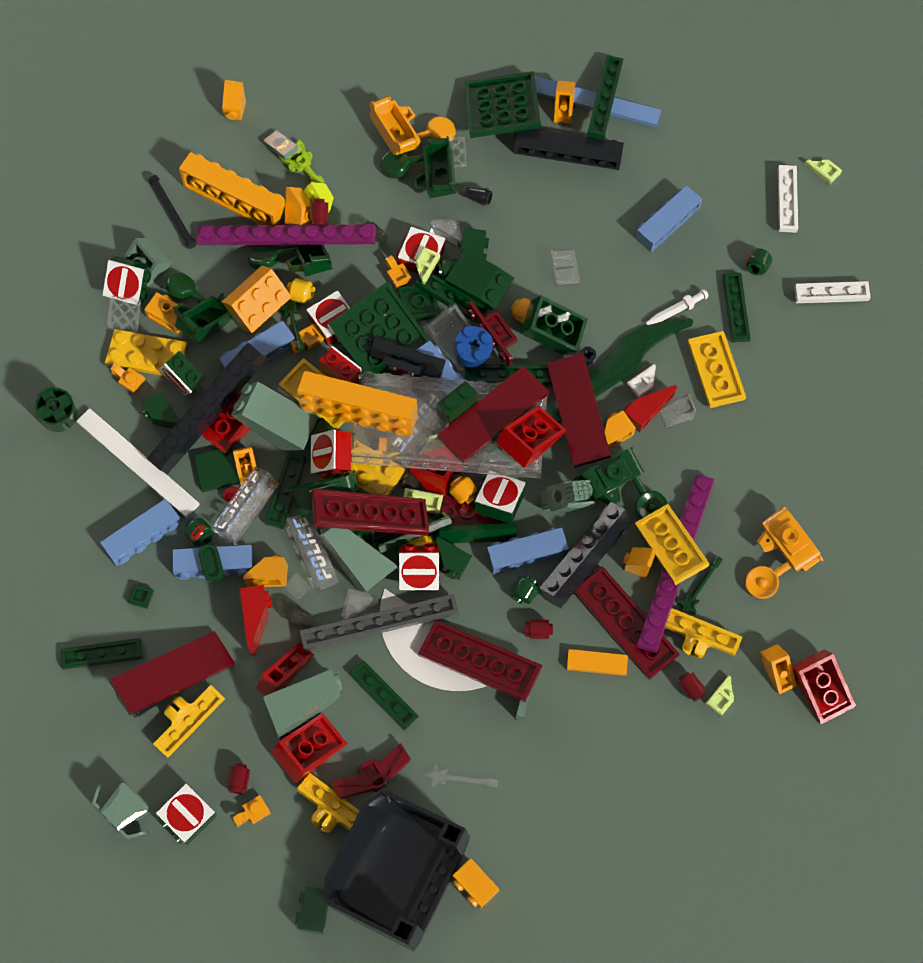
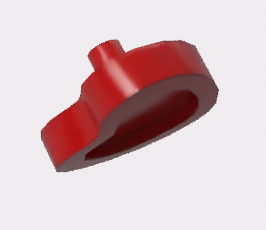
[223,487,243,506]

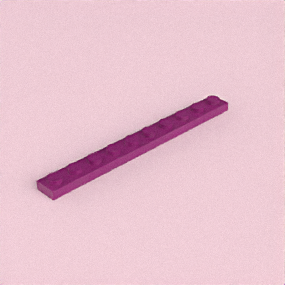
[196,224,377,245]
[637,474,715,653]

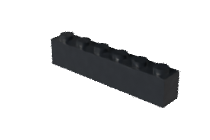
[514,129,624,170]
[539,502,632,609]

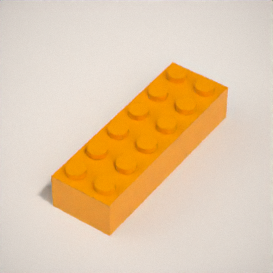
[179,152,285,225]
[297,371,418,437]

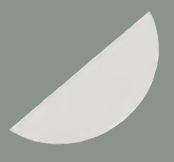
[380,589,486,691]

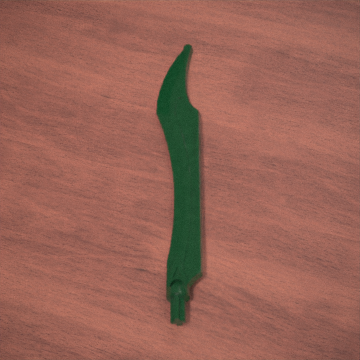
[478,318,693,459]

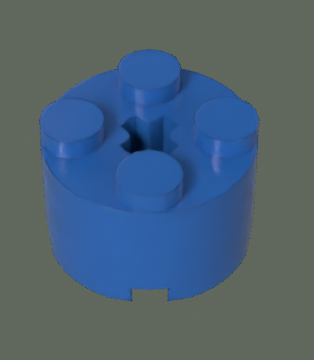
[453,326,493,369]

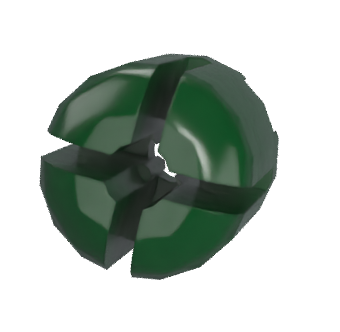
[35,387,77,432]

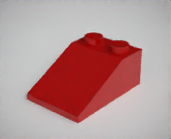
[202,392,251,454]
[496,405,566,468]
[240,585,272,656]
[792,649,856,724]
[271,713,347,784]

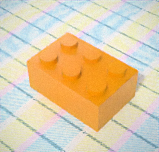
[222,266,292,333]

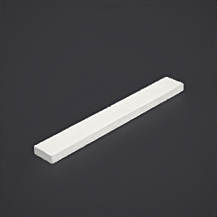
[76,408,200,518]

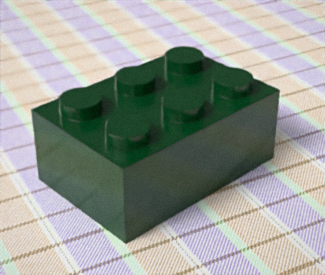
[520,295,588,356]

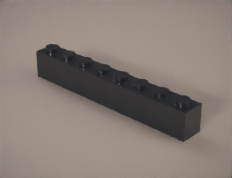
[147,342,268,474]

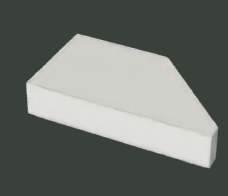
[627,364,656,398]

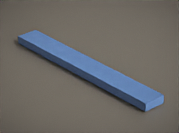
[535,76,661,128]

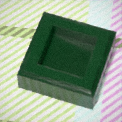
[128,584,154,609]

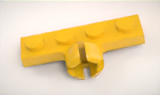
[665,608,742,658]
[153,685,225,758]
[297,773,360,833]

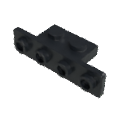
[370,338,446,378]

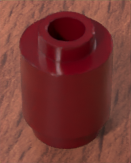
[310,199,328,225]
[525,619,553,639]
[678,672,706,702]
[227,763,250,794]

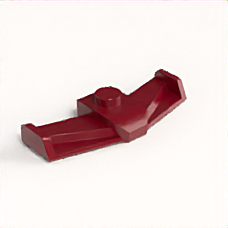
[330,743,411,799]

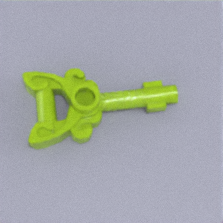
[278,140,324,183]

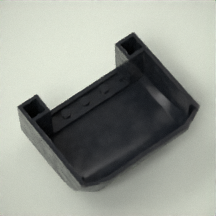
[324,789,470,952]

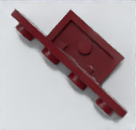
[467,301,518,367]

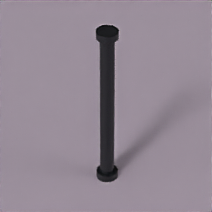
[148,175,197,249]

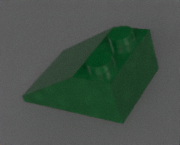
[445,249,514,311]

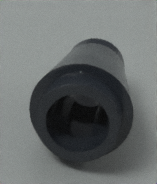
[465,187,493,206]

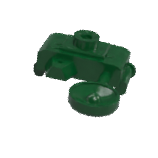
[380,136,456,198]
[248,245,332,277]
[164,273,232,342]
[574,447,668,519]
[288,470,374,546]

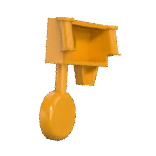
[369,95,456,155]
[746,505,823,599]

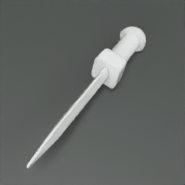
[646,290,708,325]

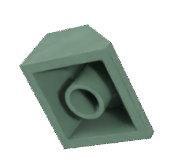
[123,237,172,287]

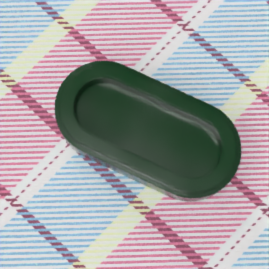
[199,544,224,583]

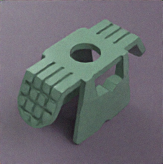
[540,480,595,512]
[92,782,149,841]

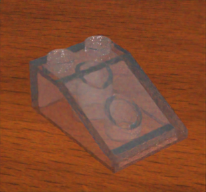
[422,304,475,371]

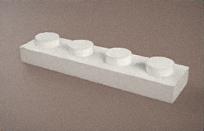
[777,165,798,233]
[794,281,871,304]

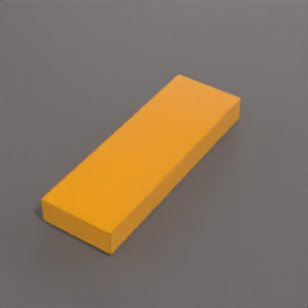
[567,649,628,676]

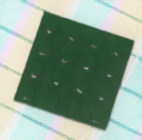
[464,71,541,138]
[327,282,430,386]

